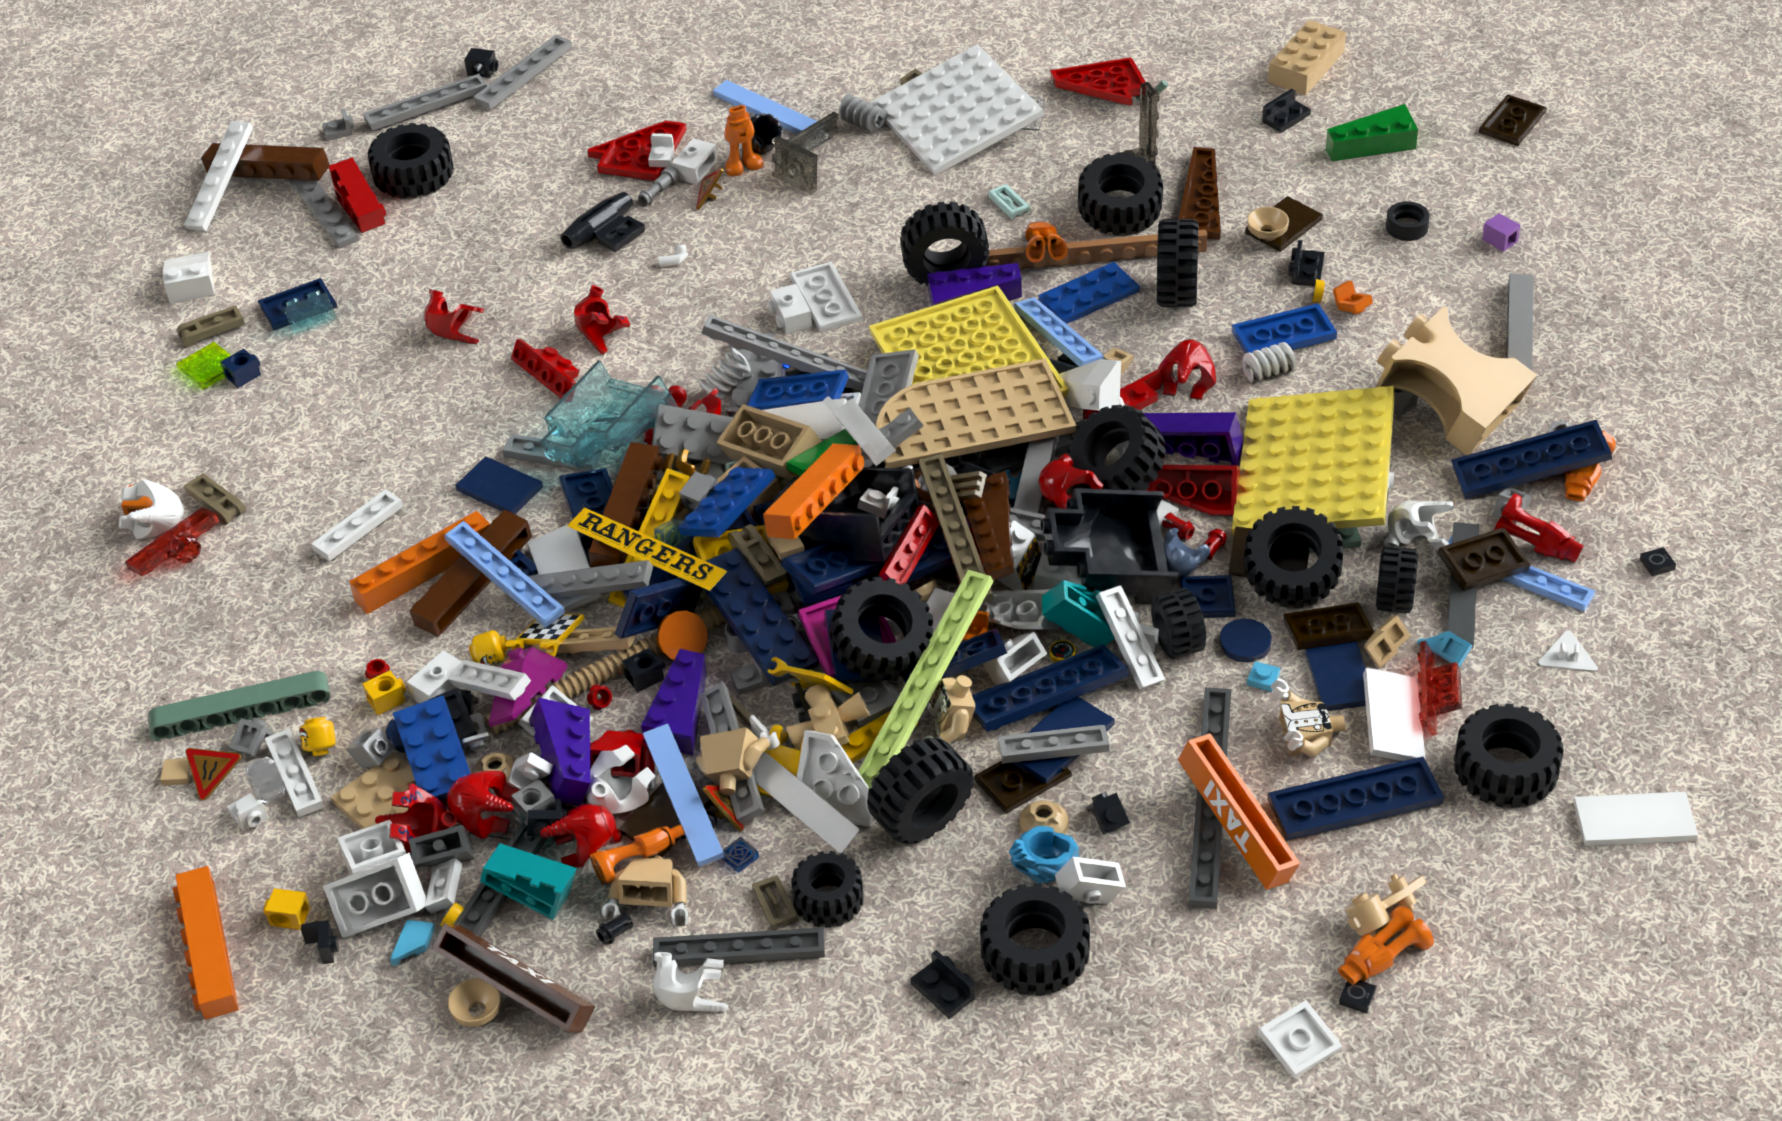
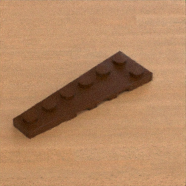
[1178,147,1221,240]
[960,471,1014,580]

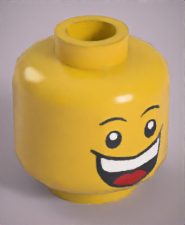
[469,630,509,666]
[299,716,336,756]

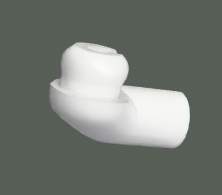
[658,245,688,268]

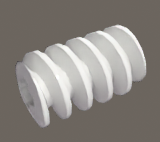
[1242,342,1297,383]
[698,348,751,399]

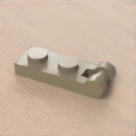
[177,305,245,347]
[184,473,246,524]
[728,524,788,587]

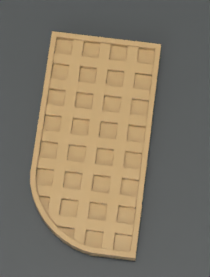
[876,358,1076,468]

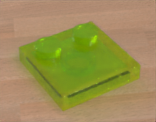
[176,342,231,390]

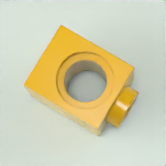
[362,670,407,715]
[263,888,311,930]

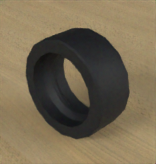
[1386,201,1430,241]

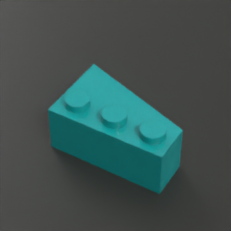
[1042,580,1115,647]
[480,843,577,920]

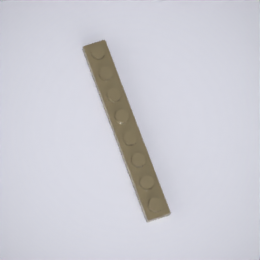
[918,454,993,603]

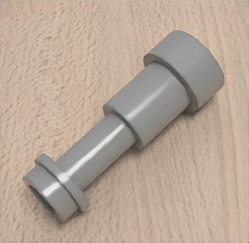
[638,166,680,205]

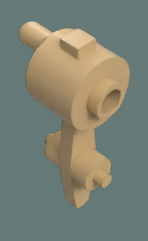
[1345,873,1427,937]

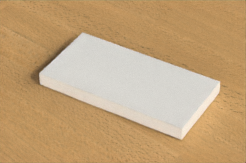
[789,262,863,333]
[763,398,847,439]
[528,524,601,613]
[1363,668,1425,761]
[1573,792,1698,846]

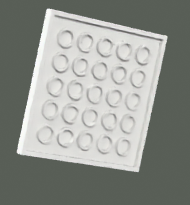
[870,44,1044,175]

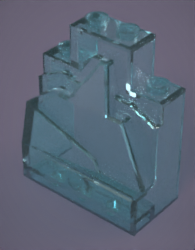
[540,360,679,468]

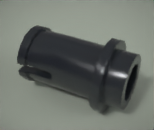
[596,912,634,944]

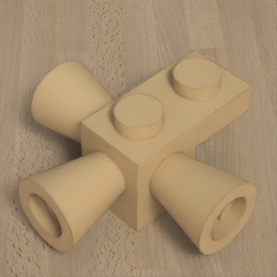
[786,684,870,750]

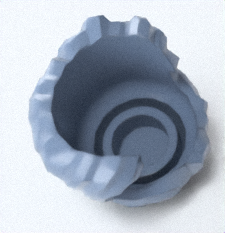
[1163,528,1210,577]

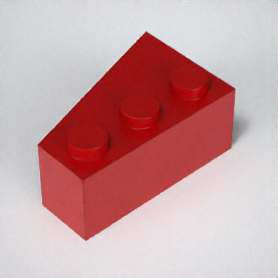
[329,157,387,233]

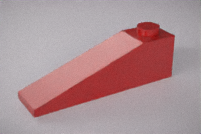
[1142,464,1240,515]

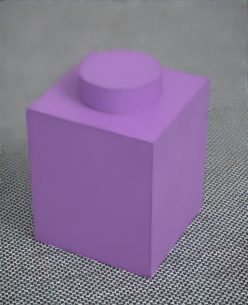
[1482,213,1521,252]

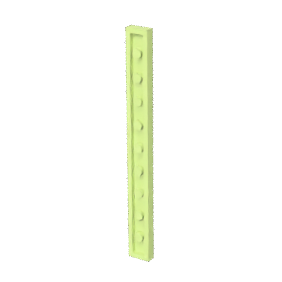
[858,570,993,789]

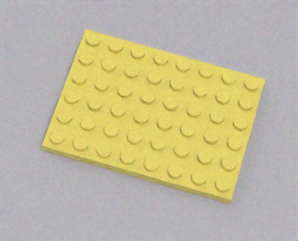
[869,286,1069,398]
[1232,386,1395,537]

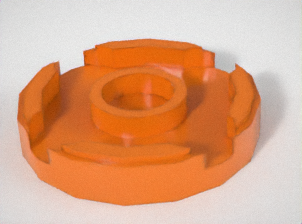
[656,611,708,661]

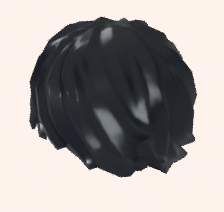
[750,113,783,155]

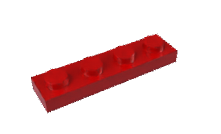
[878,505,939,585]

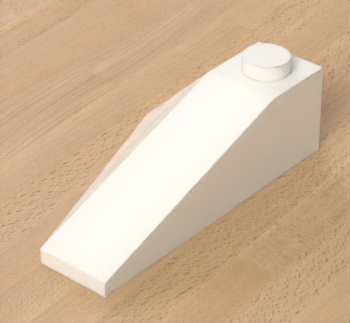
[1059,359,1121,411]
[978,589,1061,630]

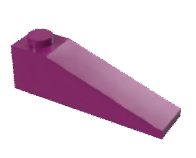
[488,647,568,727]

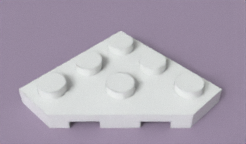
[797,730,873,827]

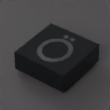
[1639,547,1676,576]
[1339,980,1377,1014]

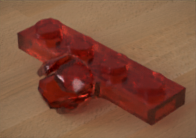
[124,507,219,576]

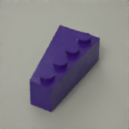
[927,263,1022,306]
[1143,412,1243,467]
[641,649,707,756]
[529,697,590,806]

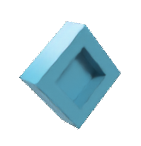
[1247,661,1280,692]

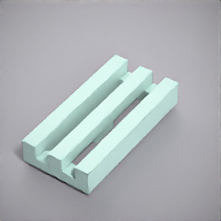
[988,184,1030,219]

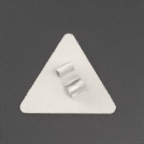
[1538,630,1598,672]

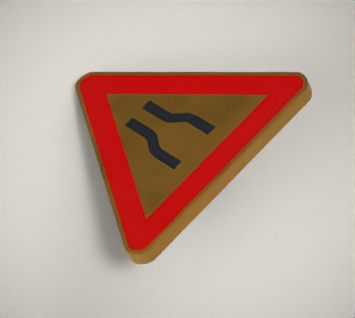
[696,168,724,210]
[185,748,242,800]
[703,785,744,832]

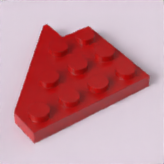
[1050,57,1148,105]
[587,120,686,181]

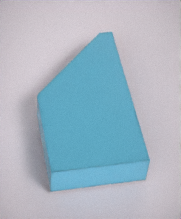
[1416,631,1473,668]
[390,920,435,966]

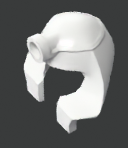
[118,479,184,540]
[1383,500,1453,550]
[585,744,656,814]
[653,952,728,1012]

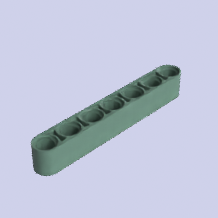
[148,671,330,741]

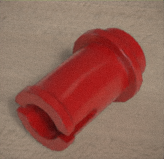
[1162,512,1195,540]
[1204,529,1227,560]

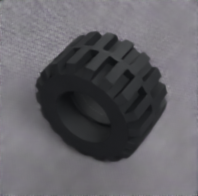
[1376,546,1418,613]
[1151,588,1206,659]
[791,851,863,928]

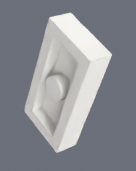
[425,858,462,914]

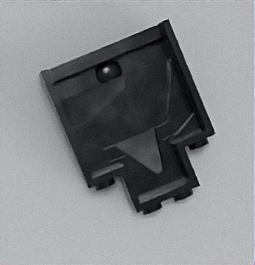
[773,467,920,562]
[1040,488,1179,604]

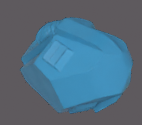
[1009,826,1079,884]

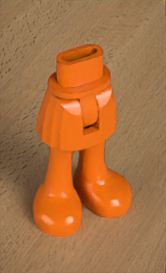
[724,105,764,176]
[1025,221,1068,263]
[1565,430,1616,502]
[590,825,685,884]
[1338,906,1434,985]

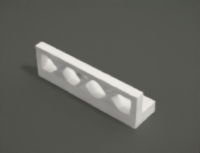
[823,396,896,466]

